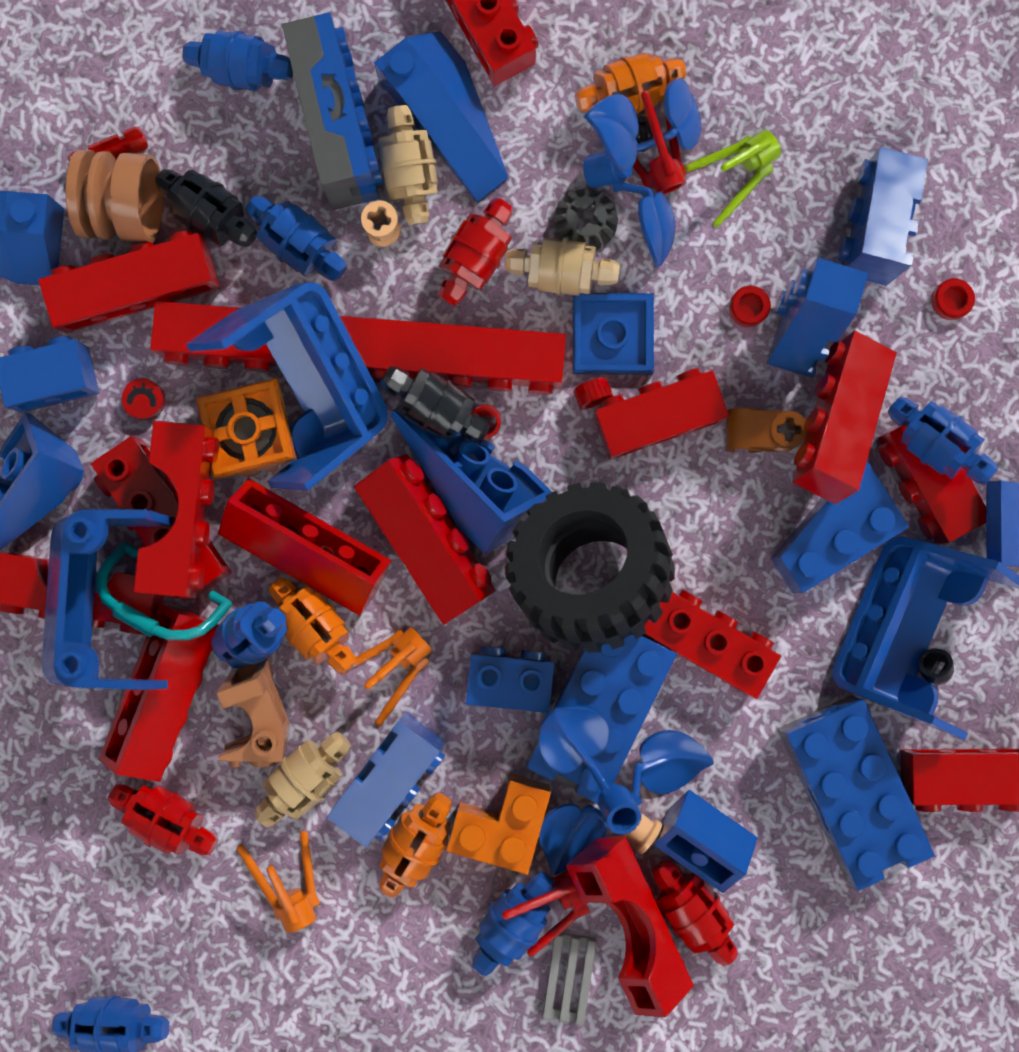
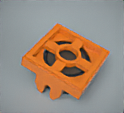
[196,378,297,480]

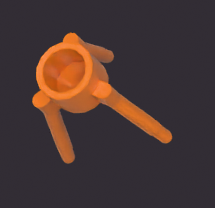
[355,626,433,726]
[237,831,320,933]

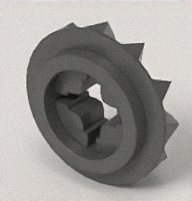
[554,186,619,250]

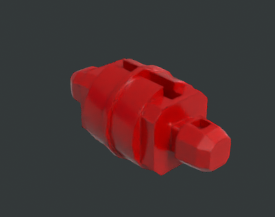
[438,198,513,306]
[107,784,219,855]
[652,859,738,966]

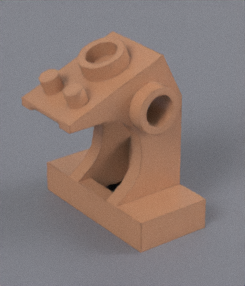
[216,658,290,768]

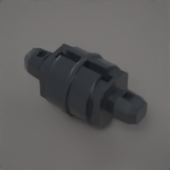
[155,169,257,247]
[380,366,490,443]

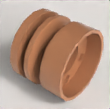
[65,150,164,243]

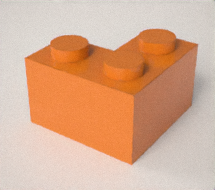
[446,773,551,875]

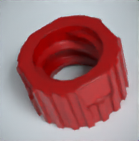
[573,377,613,410]

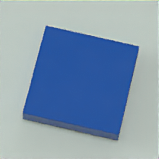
[572,293,654,375]
[986,481,1019,567]

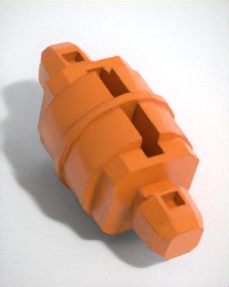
[575,53,687,114]
[269,577,357,675]
[379,792,452,897]

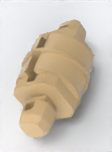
[378,105,438,225]
[505,238,620,296]
[254,732,351,828]

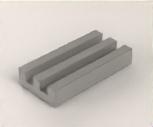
[543,933,596,1026]

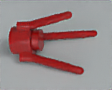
[633,91,687,194]
[502,871,590,957]

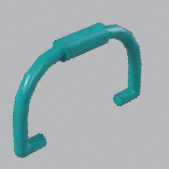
[96,542,232,641]

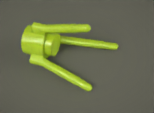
[685,130,781,227]

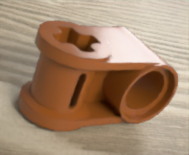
[726,408,807,453]

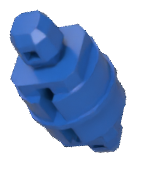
[182,30,293,91]
[246,196,347,281]
[888,397,998,485]
[211,601,287,668]
[472,872,555,976]
[51,995,169,1052]

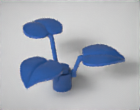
[583,78,701,268]
[538,707,714,876]

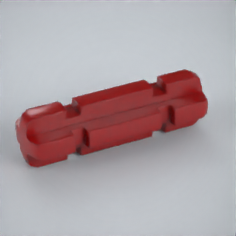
[68,126,148,163]

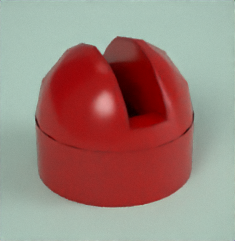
[471,404,502,439]

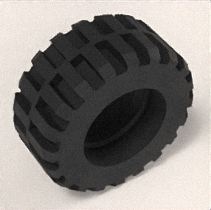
[505,482,675,653]

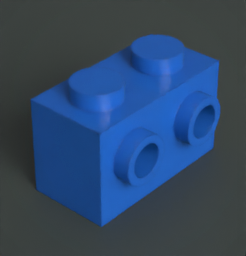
[0,336,100,413]
[466,646,554,713]
[654,790,758,893]

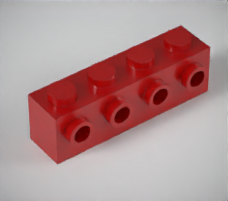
[445,0,539,87]
[38,231,221,333]
[792,330,897,505]
[90,435,233,601]
[353,454,497,626]
[218,478,392,616]
[644,589,782,699]
[98,603,219,782]

